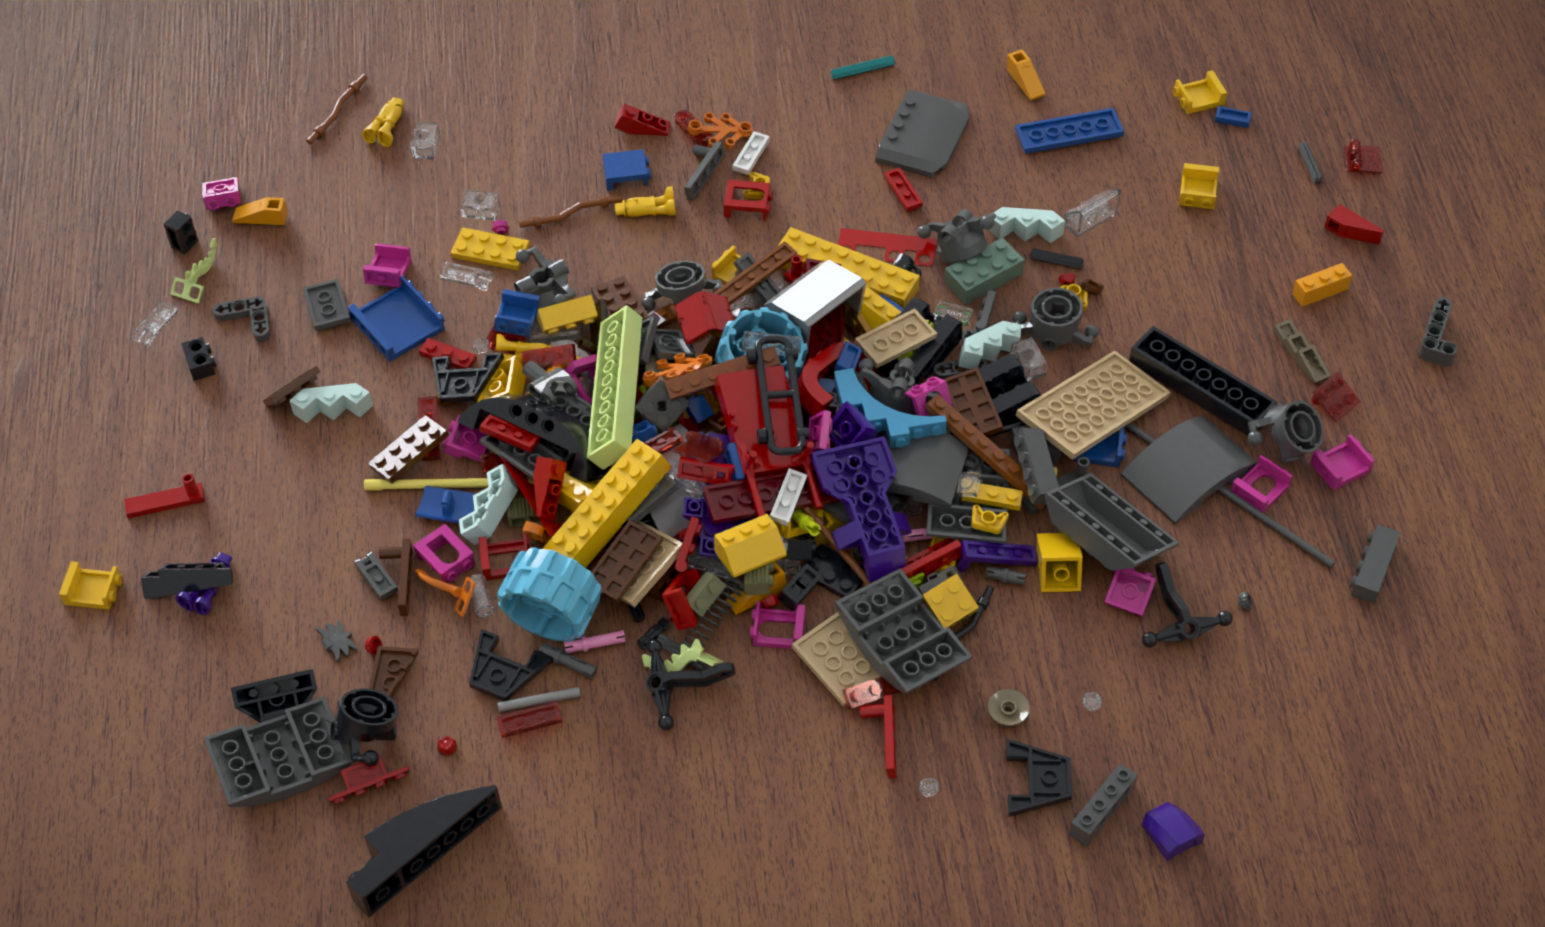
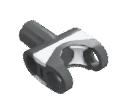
[522,361,578,406]

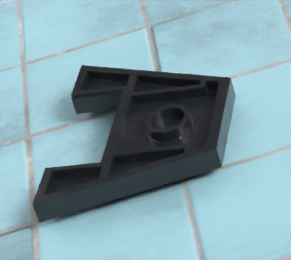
[432,353,504,403]
[469,629,553,701]
[1006,738,1072,817]

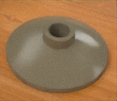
[988,689,1030,726]

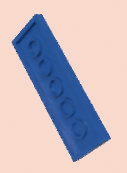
[1015,108,1124,154]

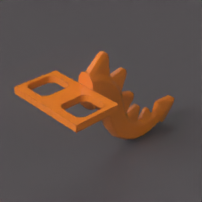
[415,569,476,617]

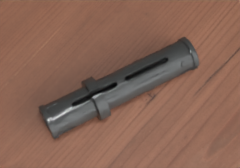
[539,642,598,679]

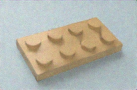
[854,308,937,368]

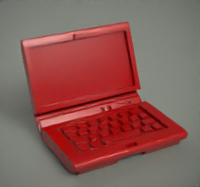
[675,292,734,345]

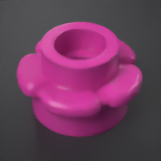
[492,220,509,235]

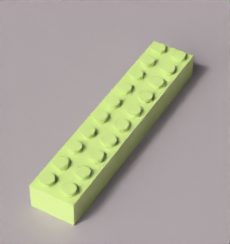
[587,305,642,470]

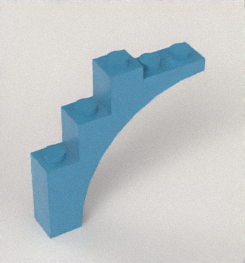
[834,368,947,448]

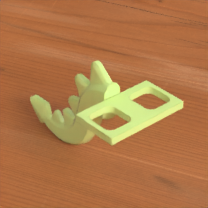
[170,238,217,303]
[642,639,724,672]

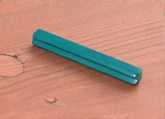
[831,55,895,79]

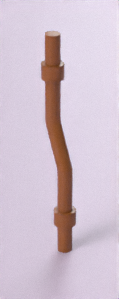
[306,74,368,145]
[519,195,622,228]
[803,507,872,587]

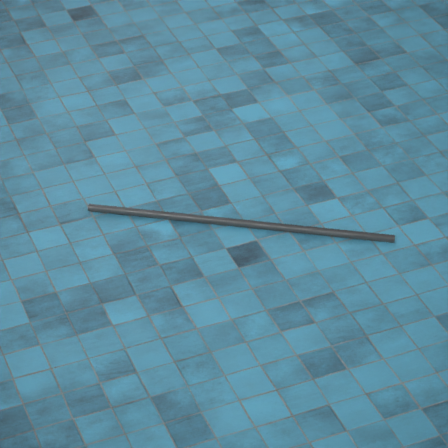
[1124,422,1335,568]

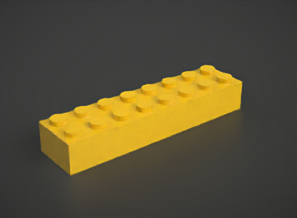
[778,227,920,309]
[542,439,672,568]

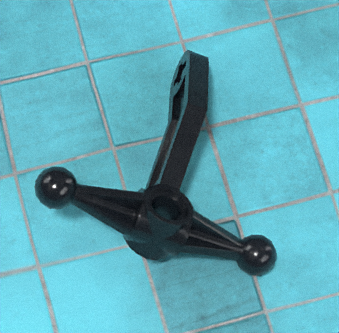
[1142,561,1233,648]
[646,639,736,730]

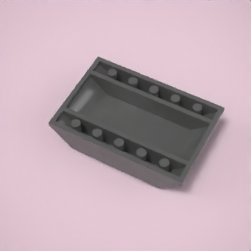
[1044,473,1179,571]

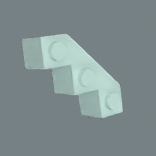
[989,207,1065,243]
[958,321,1021,369]
[289,383,373,423]
[459,464,518,545]

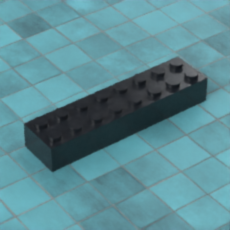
[1129,326,1278,435]

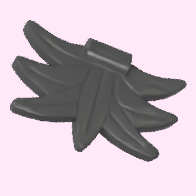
[316,620,357,662]

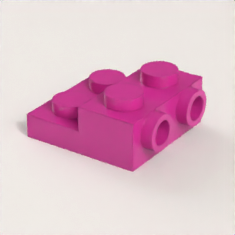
[203,177,241,210]
[806,410,832,452]
[442,415,487,463]
[1104,568,1156,617]

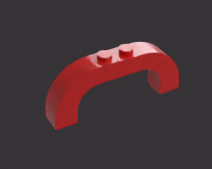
[797,342,878,416]

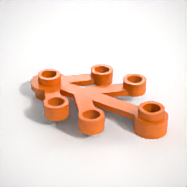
[688,112,753,149]
[642,353,713,387]

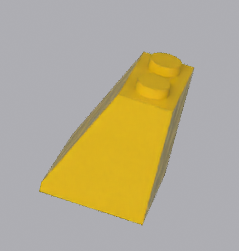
[1036,533,1083,592]

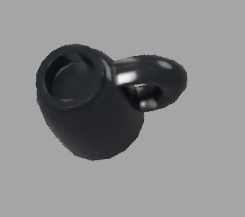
[892,253,922,277]

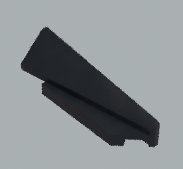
[141,563,233,599]

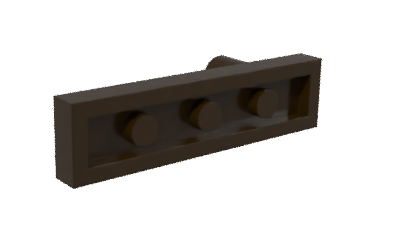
[577,299,607,355]

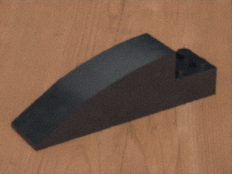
[346,785,502,917]

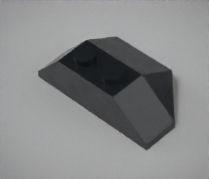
[231,669,318,723]

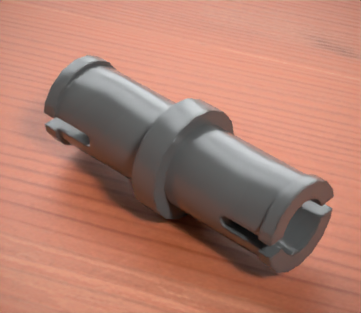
[985,566,1027,586]

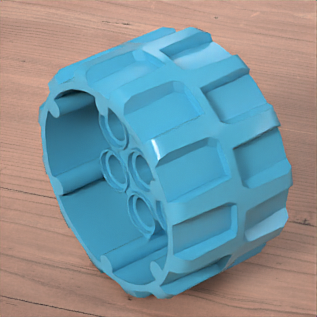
[714,307,808,387]
[497,547,602,641]

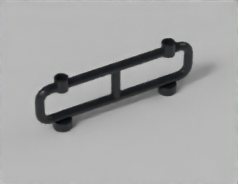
[746,335,810,456]

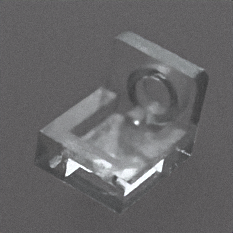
[956,470,983,497]

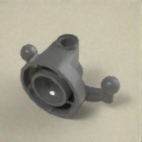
[917,209,996,263]
[514,246,576,309]
[642,260,724,311]
[1013,288,1099,351]
[859,358,940,415]
[1248,400,1324,464]

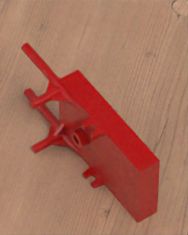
[714,365,823,517]

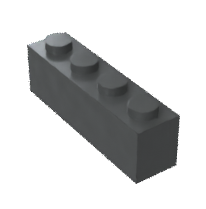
[1014,428,1059,505]
[1350,524,1401,603]

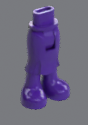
[175,553,233,615]

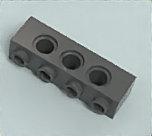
[1069,763,1138,846]

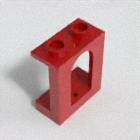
[723,180,773,221]
[478,532,532,581]
[662,568,701,630]

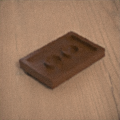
[262,366,321,407]

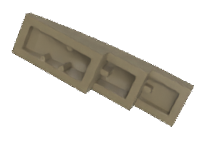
[1273,319,1331,384]

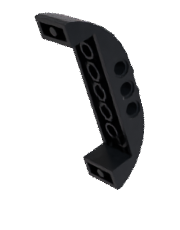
[458,394,605,483]

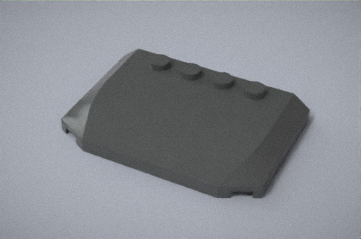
[875,89,969,178]

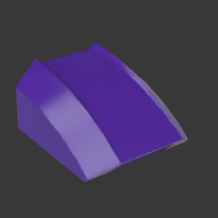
[829,401,877,447]
[1142,802,1205,861]

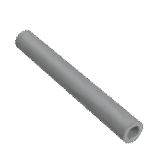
[497,687,581,713]

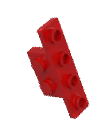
[328,755,410,804]

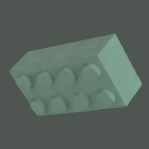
[944,238,1025,305]

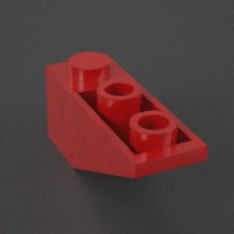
[614,103,670,136]
[1324,204,1384,245]
[533,456,567,520]

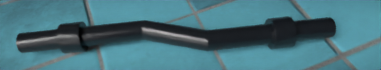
[933,585,994,681]

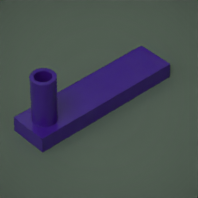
[956,540,1038,572]

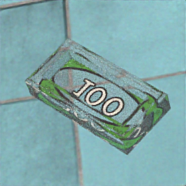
[933,300,974,326]

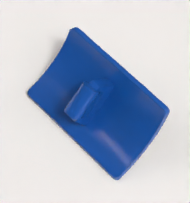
[415,486,475,523]

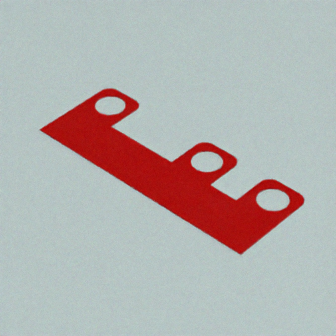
[837,228,937,266]
[500,457,563,537]

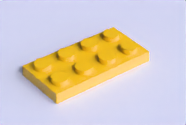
[450,227,530,271]

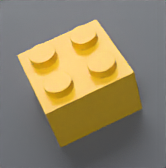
[923,574,979,628]

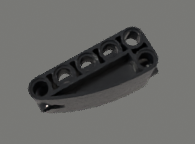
[878,297,963,386]
[979,354,1041,426]

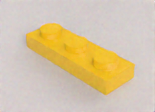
[962,481,1023,511]

